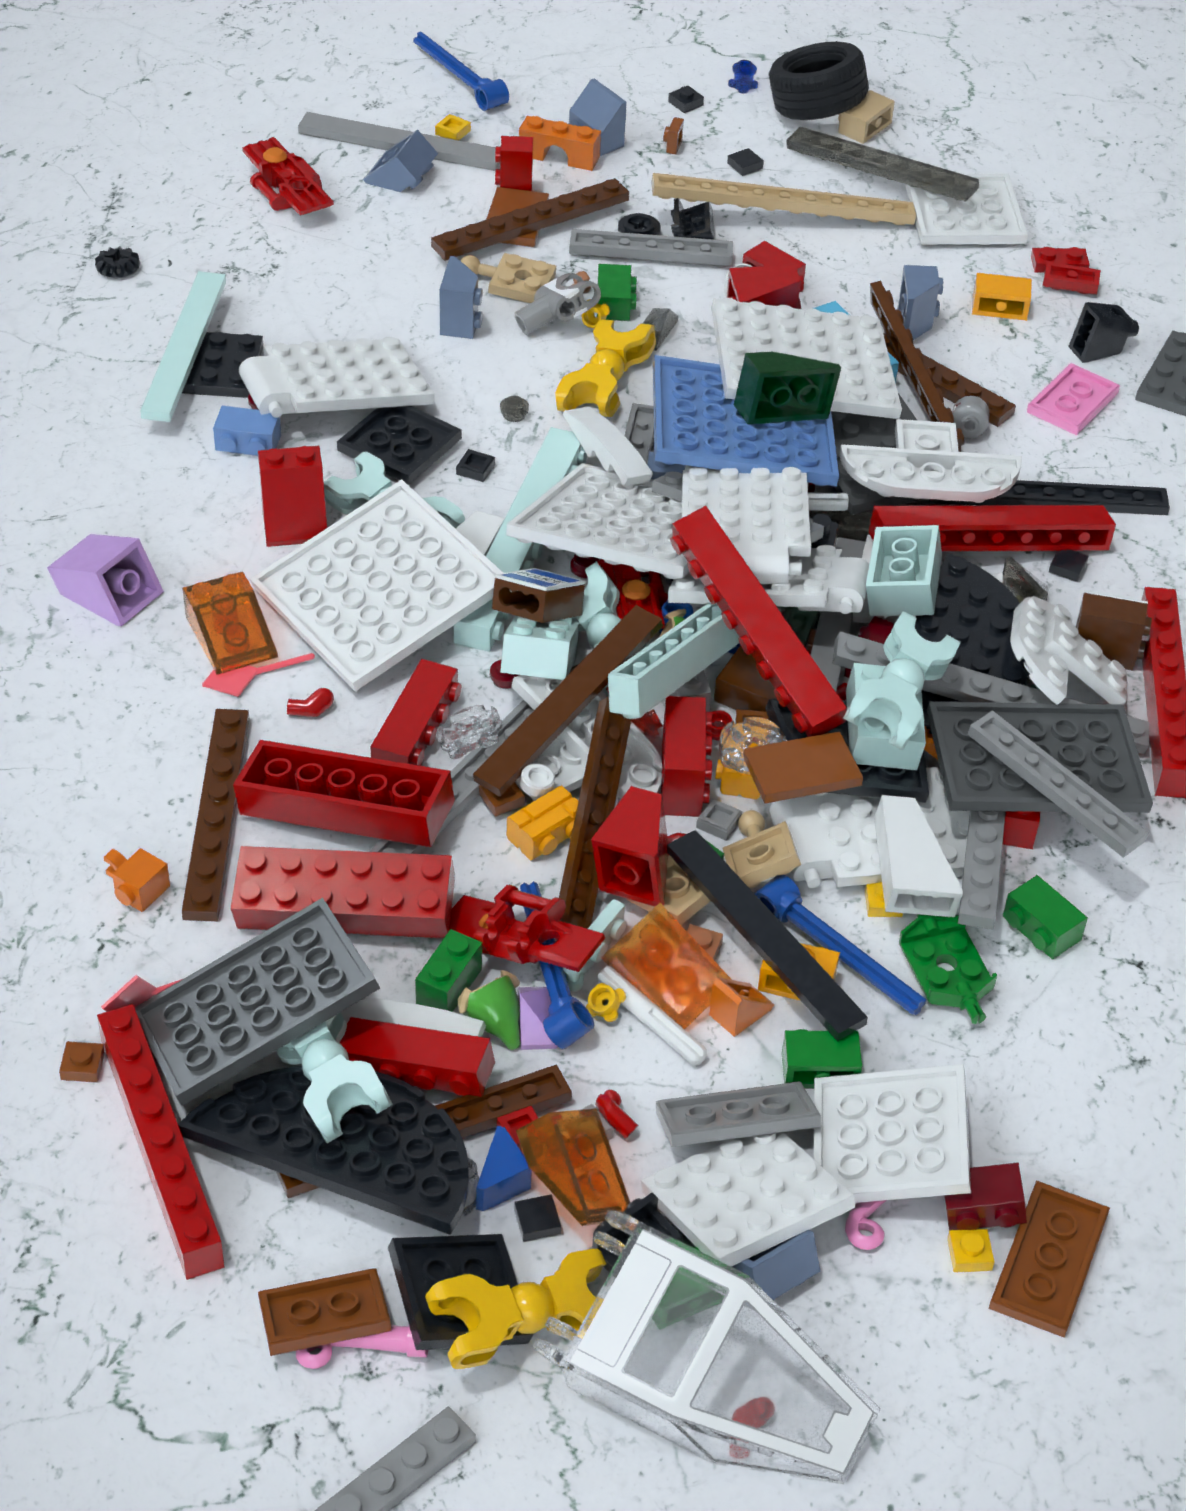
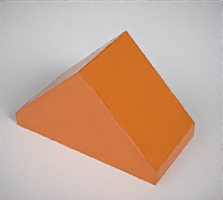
[709,977,775,1037]

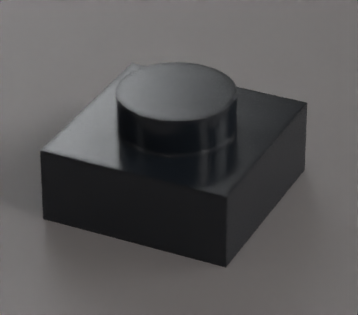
[668,86,704,113]

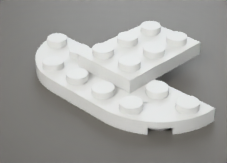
[839,419,1022,503]
[1010,596,1127,705]
[511,675,662,801]

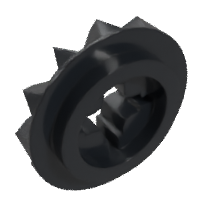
[618,213,661,235]
[95,246,140,278]

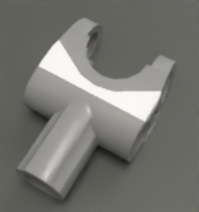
[514,273,601,335]

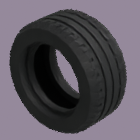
[768,41,869,120]

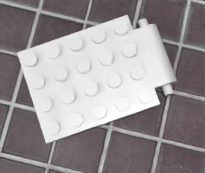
[239,337,435,418]
[681,467,811,584]
[668,545,869,614]
[769,767,970,888]

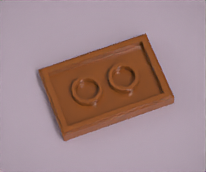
[486,187,549,247]
[743,732,863,804]
[258,1268,391,1356]

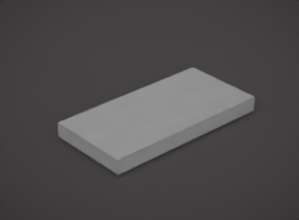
[656,1081,821,1147]

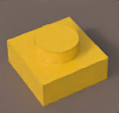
[435,114,471,140]
[865,882,903,917]
[947,1229,994,1272]

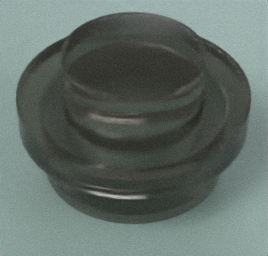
[500,396,529,422]

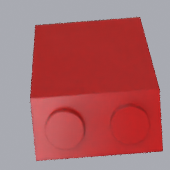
[726,264,804,309]
[258,446,327,547]
[591,786,668,909]

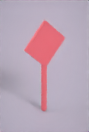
[202,653,315,697]
[101,975,183,1012]

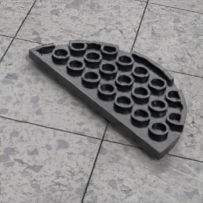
[915,553,1030,734]
[178,1066,469,1235]

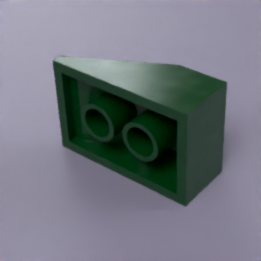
[734,351,842,424]

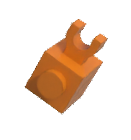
[103,848,170,912]

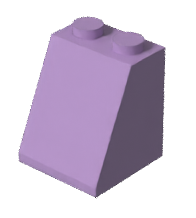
[47,534,164,626]

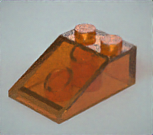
[182,571,278,675]
[601,903,732,1030]
[516,1108,631,1226]

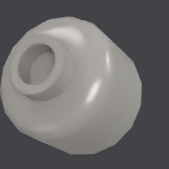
[952,396,990,439]

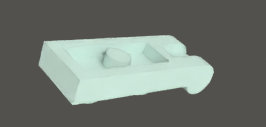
[563,899,627,991]

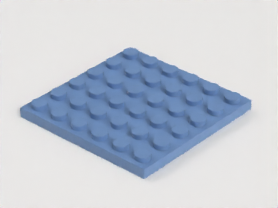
[652,355,839,487]

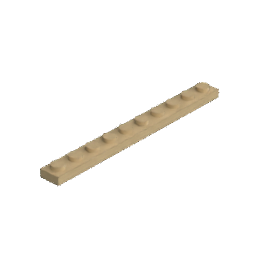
[651,173,916,225]

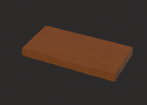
[988,1180,1110,1338]

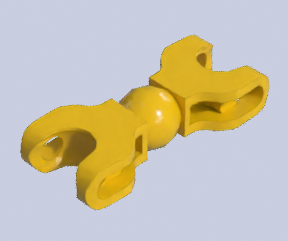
[555,319,656,417]
[425,1249,607,1369]

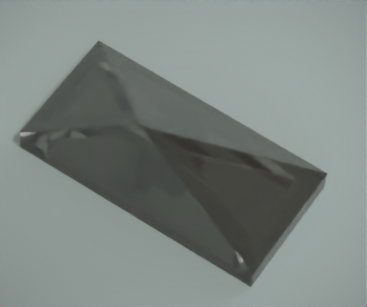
[642,308,679,351]
[1003,556,1049,601]

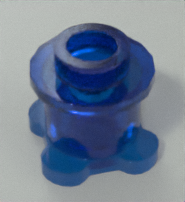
[728,60,758,94]

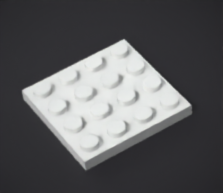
[905,174,1028,246]
[814,1064,971,1203]
[641,1132,856,1269]

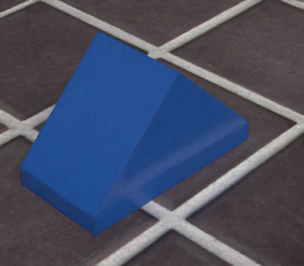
[476,1126,532,1211]

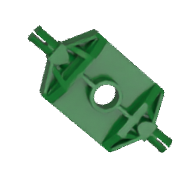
[899,914,997,1024]

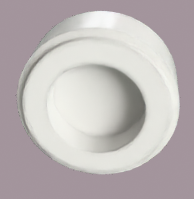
[520,764,555,797]

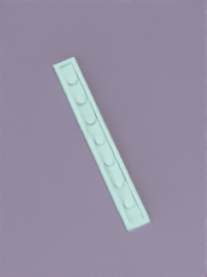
[140,271,226,422]

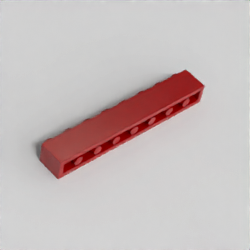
[868,505,1116,551]
[670,506,847,737]
[1141,587,1186,798]
[97,1004,225,1280]

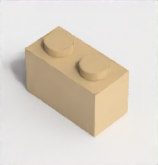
[838,90,895,144]

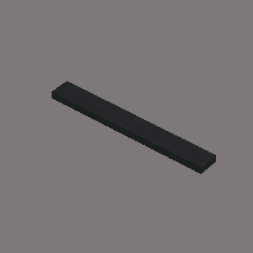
[930,480,1170,515]
[667,830,868,1041]

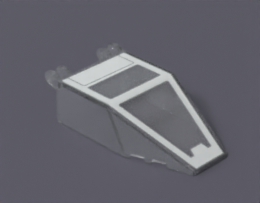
[533,1210,880,1485]

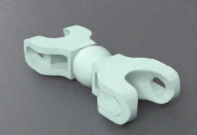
[324,452,465,528]
[572,561,650,698]
[843,611,960,750]
[276,1013,393,1143]

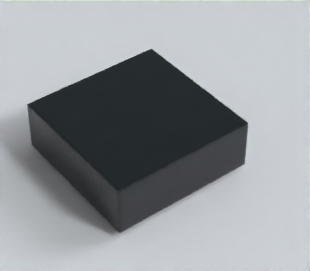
[727,148,764,176]
[456,449,495,482]
[1049,550,1089,582]
[514,1194,561,1242]

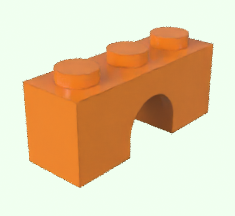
[519,116,601,171]

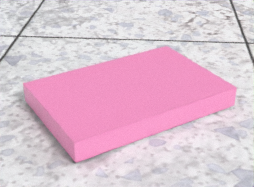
[1027,363,1120,435]

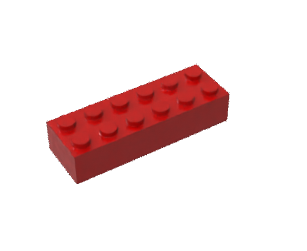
[233,740,455,847]
[230,846,455,938]

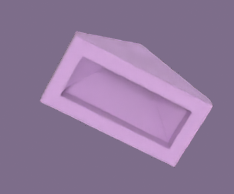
[518,987,558,1050]

